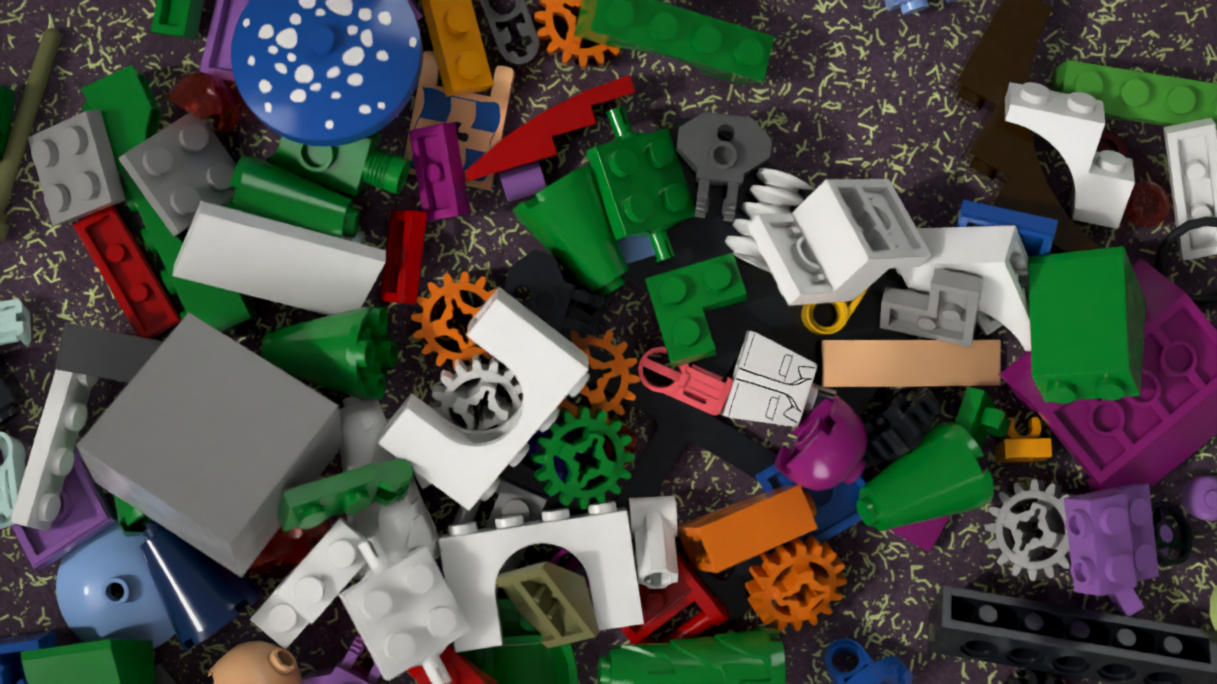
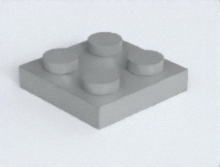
[118,108,236,237]
[28,110,126,226]

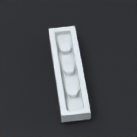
[10,369,99,532]

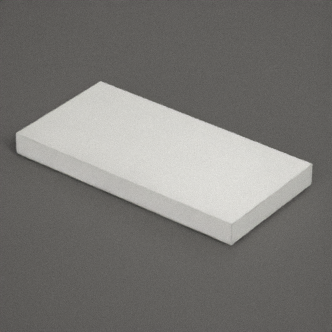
[173,201,386,315]

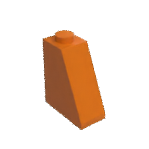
[677,484,818,573]

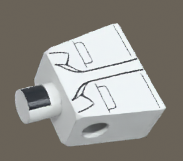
[720,331,836,427]

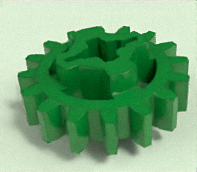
[531,405,635,509]

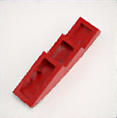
[463,75,635,181]

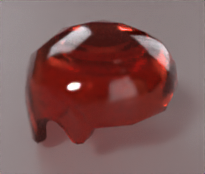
[166,71,242,132]

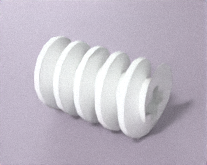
[725,168,814,273]

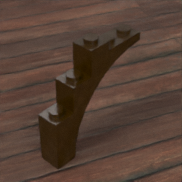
[948,0,1103,254]

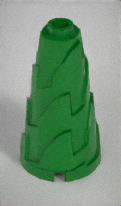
[598,627,785,684]

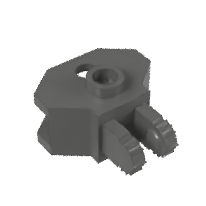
[676,112,772,222]

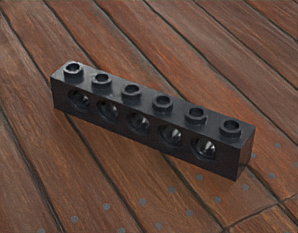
[928,585,1217,684]

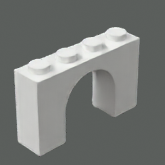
[378,287,590,510]
[439,501,644,652]

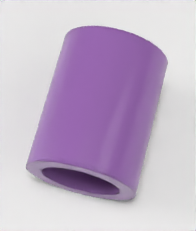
[499,160,546,202]

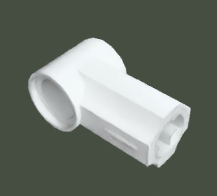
[628,496,678,589]

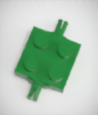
[586,106,695,262]

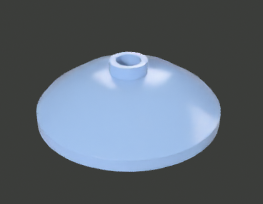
[56,518,176,649]

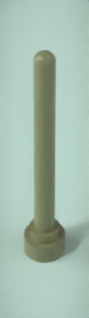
[0,28,62,243]

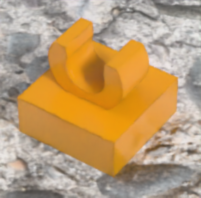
[995,417,1052,463]

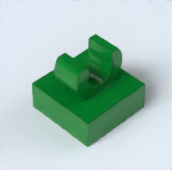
[955,386,1012,448]

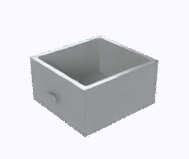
[76,313,344,577]

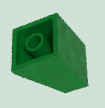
[1028,246,1146,404]
[21,639,156,684]

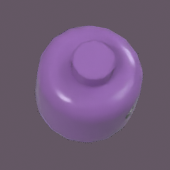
[1181,474,1217,521]

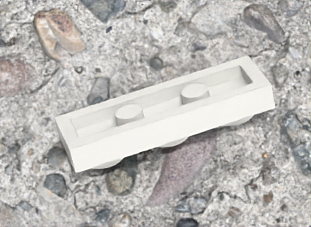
[1163,118,1217,261]

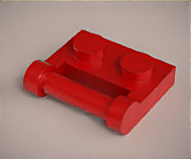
[619,552,730,644]

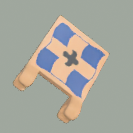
[404,51,515,191]

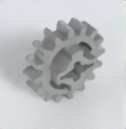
[985,479,1076,581]

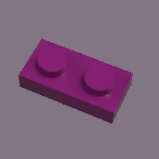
[408,122,471,221]

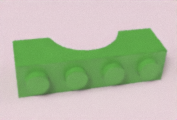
[1050,60,1217,134]

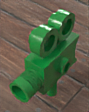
[266,132,411,196]

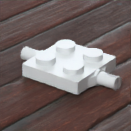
[339,535,471,684]

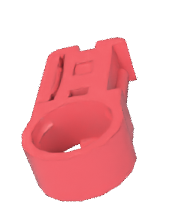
[638,346,733,415]

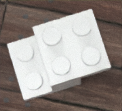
[747,179,932,305]

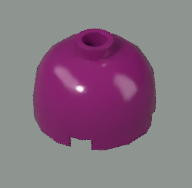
[775,395,867,491]

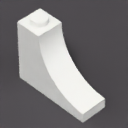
[896,225,1031,351]

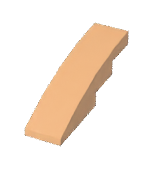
[822,340,1001,387]

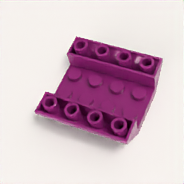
[998,259,1217,492]

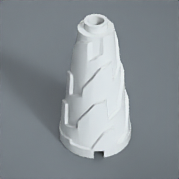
[339,396,441,580]

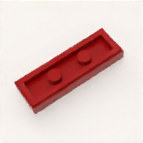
[73,204,182,339]

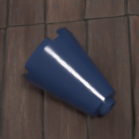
[139,522,263,652]

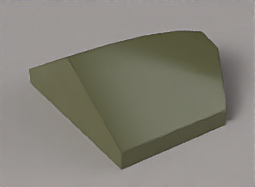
[495,561,599,648]

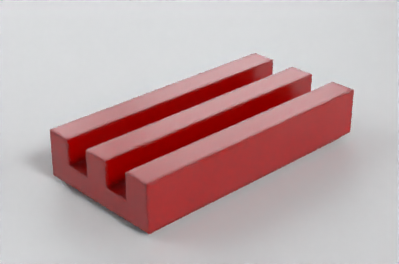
[380,210,427,305]

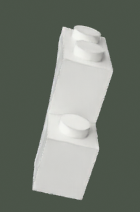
[1005,82,1135,229]
[250,517,367,650]

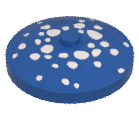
[231,0,423,147]

